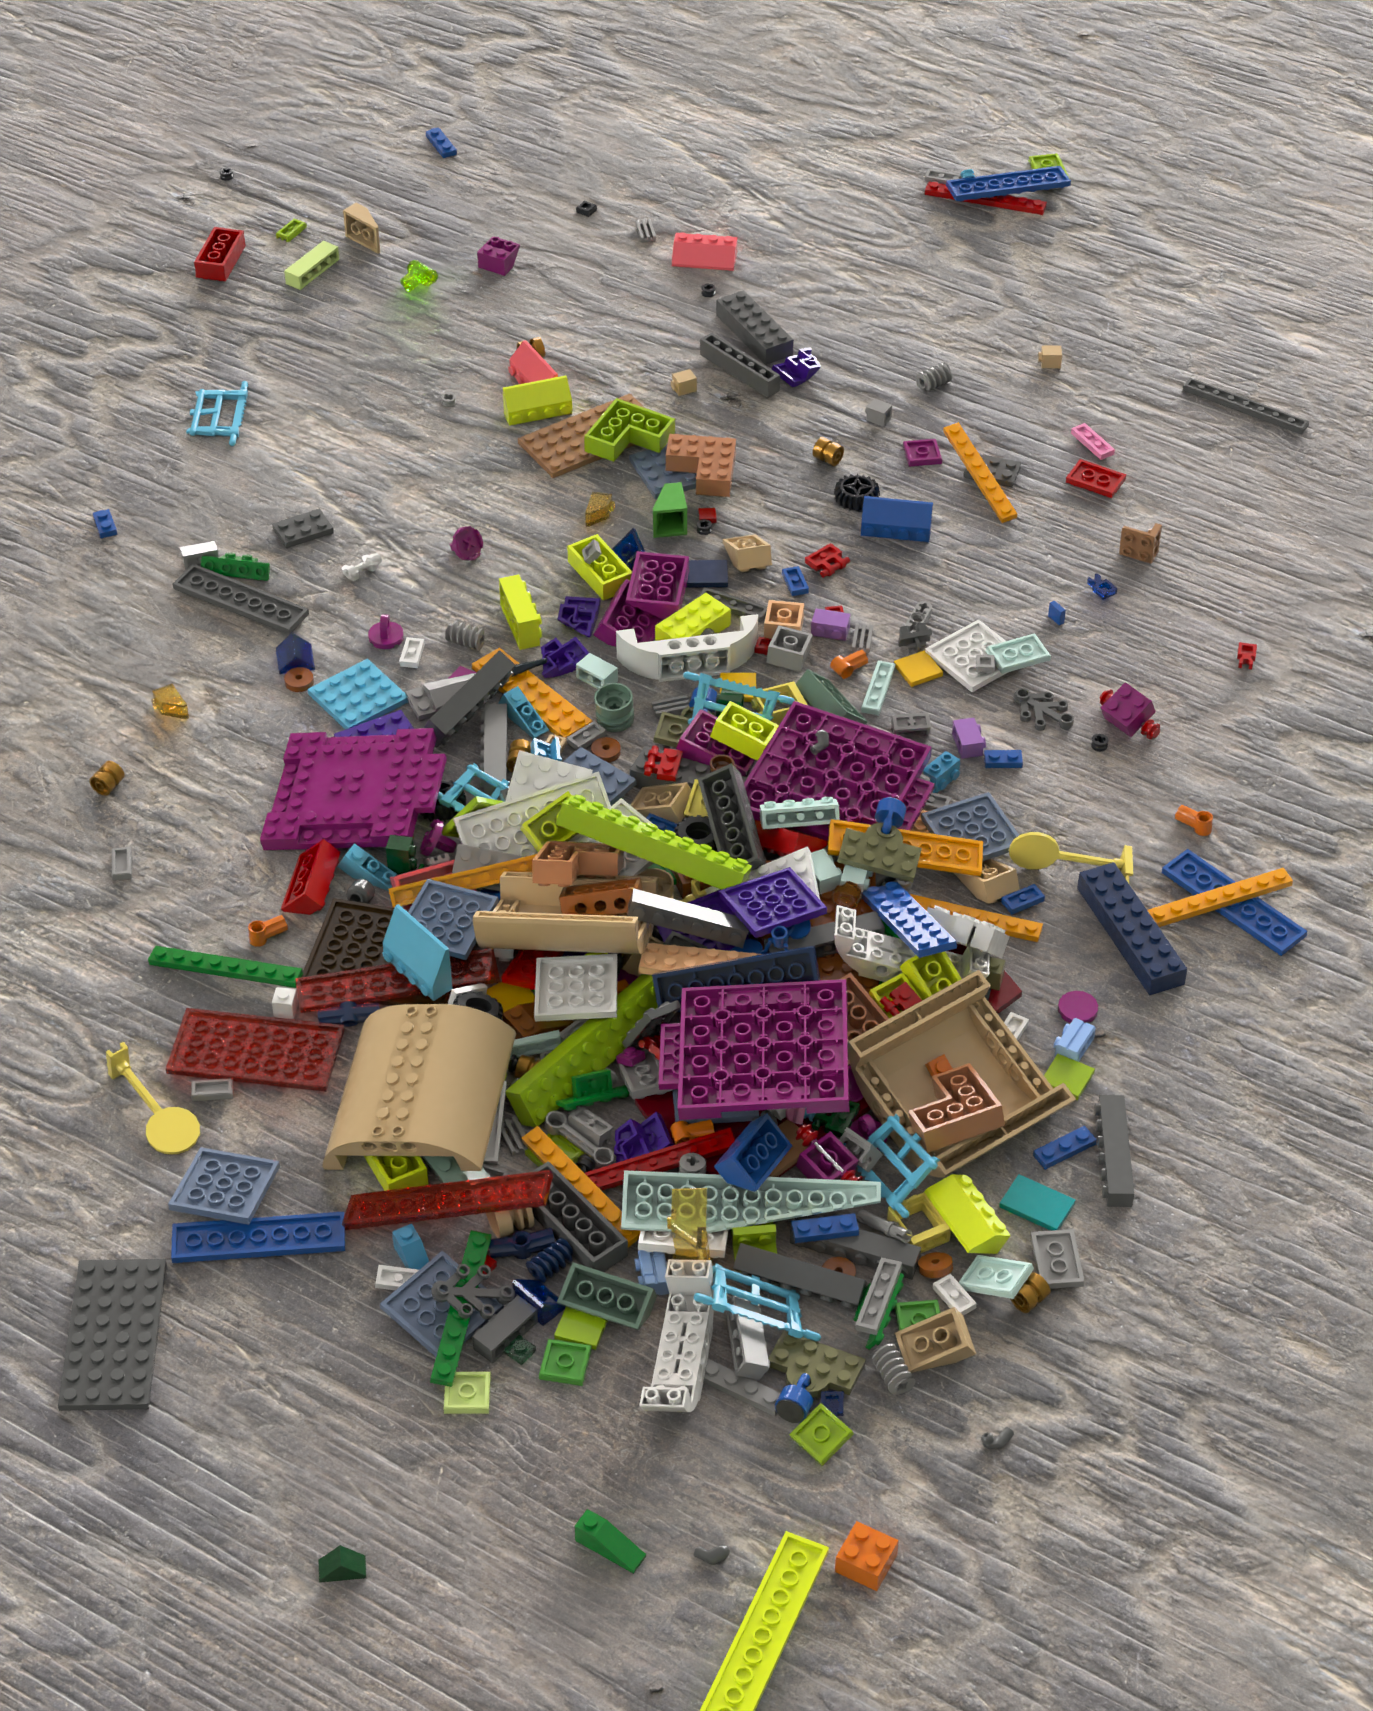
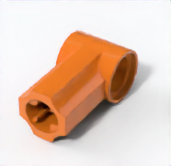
[830,650,868,679]
[1175,805,1213,836]
[248,915,288,947]
[670,1120,714,1144]

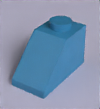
[392,1223,429,1270]

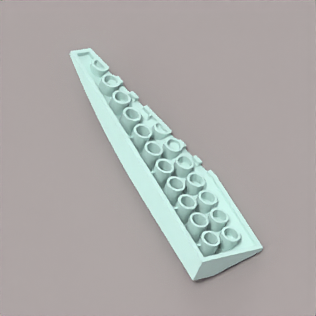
[621,1170,881,1233]

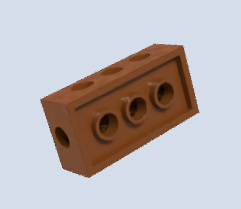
[559,877,643,916]

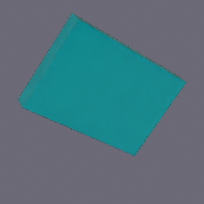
[999,1174,1076,1231]

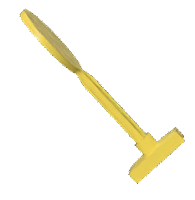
[1009,832,1133,883]
[106,1042,200,1154]

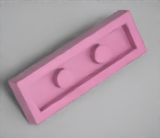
[1071,423,1115,460]

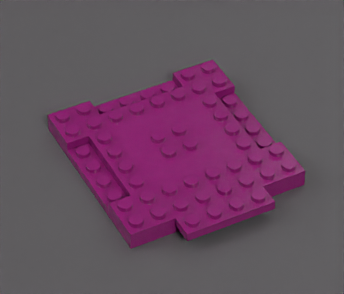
[744,701,935,841]
[260,728,447,850]
[658,979,849,1120]

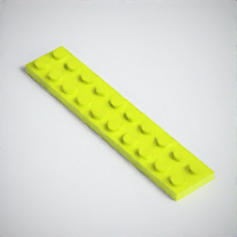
[700,1531,829,1711]

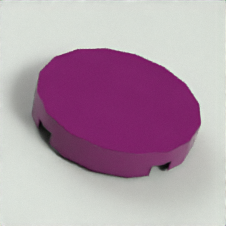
[1058,991,1098,1023]

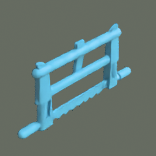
[186,381,248,446]
[683,672,795,725]
[437,763,510,812]
[843,1114,940,1218]
[694,1263,821,1342]

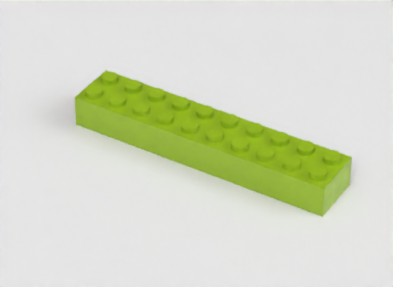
[556,795,752,890]
[505,974,658,1127]

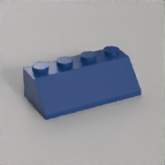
[861,496,933,542]
[714,1113,792,1192]

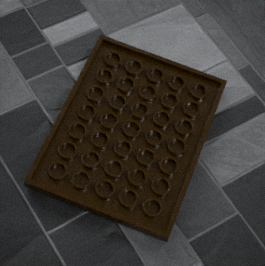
[298,898,478,1006]

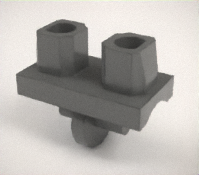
[898,623,932,653]

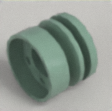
[594,683,635,732]

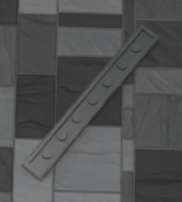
[1182,378,1309,435]

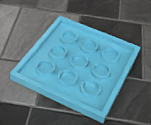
[308,658,408,730]

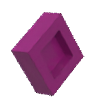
[616,1047,646,1067]

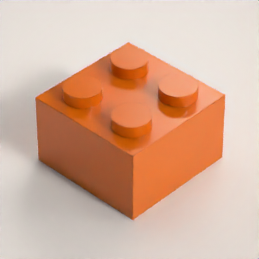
[835,1521,899,1591]

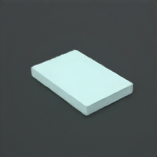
[986,633,1051,674]
[958,1255,1034,1299]

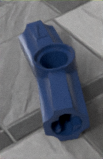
[317,1001,380,1027]
[489,1228,555,1259]

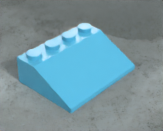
[383,904,453,1001]

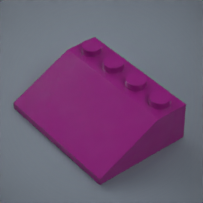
[626,551,689,619]
[593,579,664,647]
[676,709,756,777]

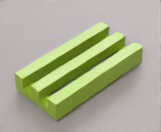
[276,218,307,242]

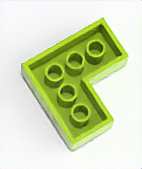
[584,398,675,462]

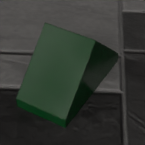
[318,1545,366,1583]

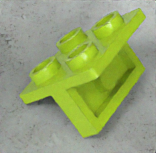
[731,1222,777,1261]

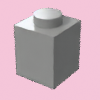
[865,399,892,427]

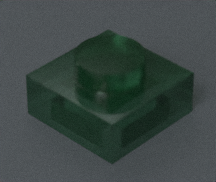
[505,1335,536,1365]

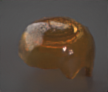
[831,881,862,910]

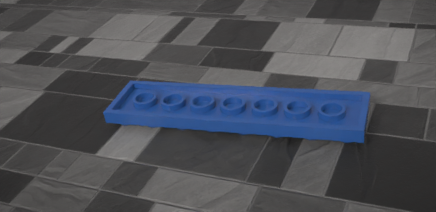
[946,166,1071,202]
[1161,849,1308,956]
[861,882,957,958]
[171,1212,345,1263]

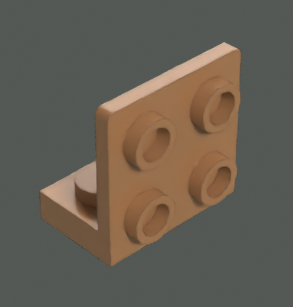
[1119,523,1162,564]

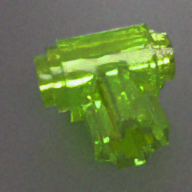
[400,260,438,292]

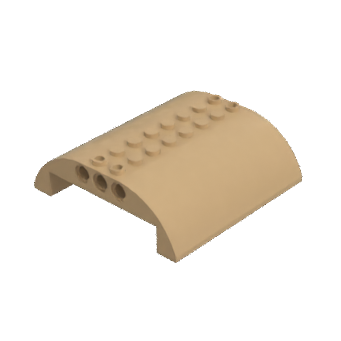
[473,871,658,954]
[848,970,1076,1178]
[322,1004,516,1171]

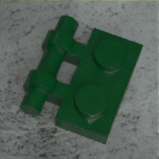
[812,1100,860,1138]

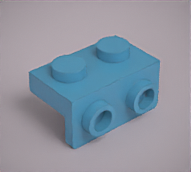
[530,737,562,761]
[923,751,960,793]

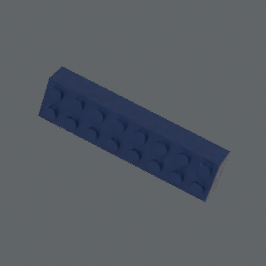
[1077,862,1187,996]
[652,946,821,1012]

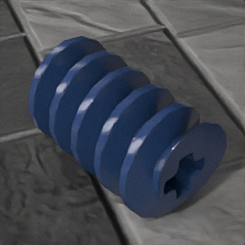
[526,1238,573,1283]

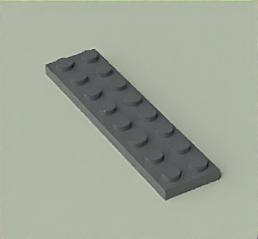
[173,564,309,634]

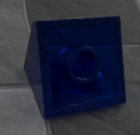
[612,528,645,571]
[276,633,315,674]
[512,1279,566,1326]

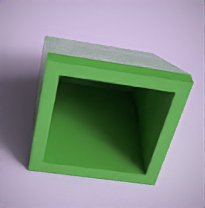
[653,482,687,538]

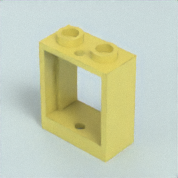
[751,681,807,725]
[887,1192,951,1253]

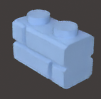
[1053,1018,1096,1062]
[634,1250,669,1295]

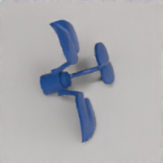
[729,920,811,954]

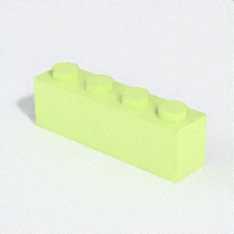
[284,241,339,290]

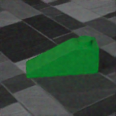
[574,1509,646,1574]

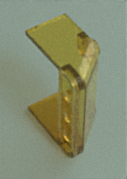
[667,1188,713,1266]

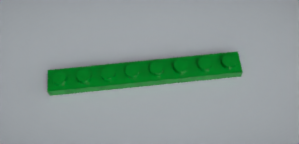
[148,945,303,988]
[430,1230,492,1387]

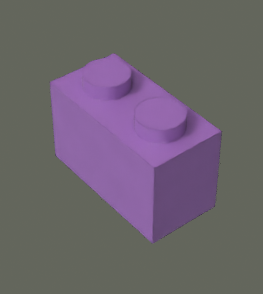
[811,608,850,641]
[952,718,986,759]

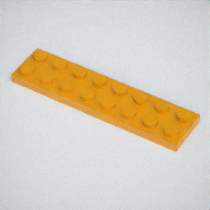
[472,648,593,738]
[827,819,983,876]

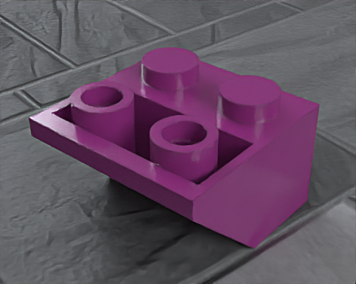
[477,236,520,276]

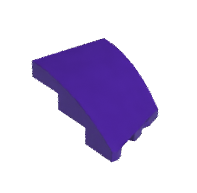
[772,348,821,387]
[558,596,601,637]
[541,637,589,678]
[614,1112,674,1163]

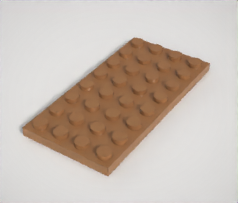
[518,394,645,478]

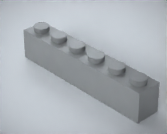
[480,704,508,795]

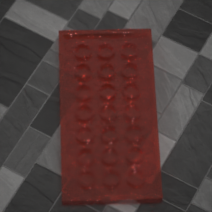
[166,1008,344,1092]

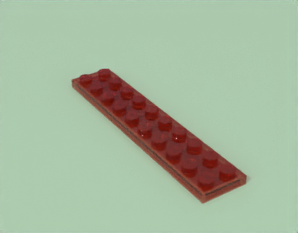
[295,949,500,1013]
[342,1170,553,1230]

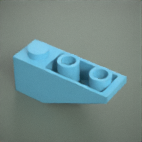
[498,686,549,738]
[337,843,397,891]

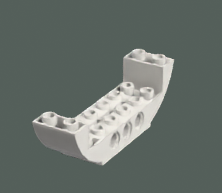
[616,614,758,682]
[834,905,990,982]
[639,1259,714,1412]

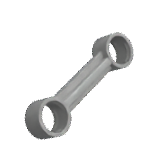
[545,1111,614,1169]

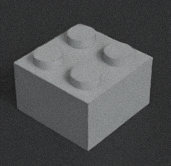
[766,625,813,672]

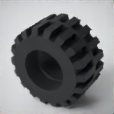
[674,815,718,852]
[453,992,503,1020]

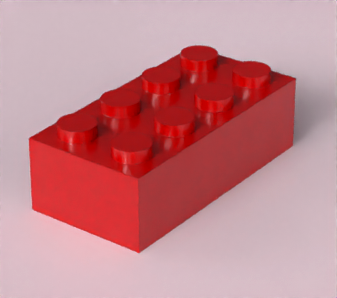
[194,227,246,281]

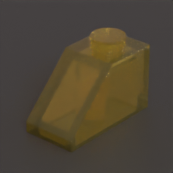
[585,492,615,527]
[151,684,189,719]

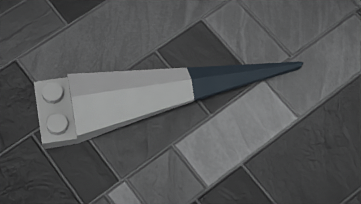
[405,658,547,721]

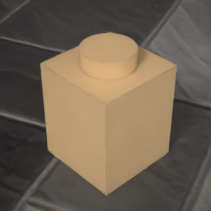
[1038,345,1062,368]
[671,369,697,396]

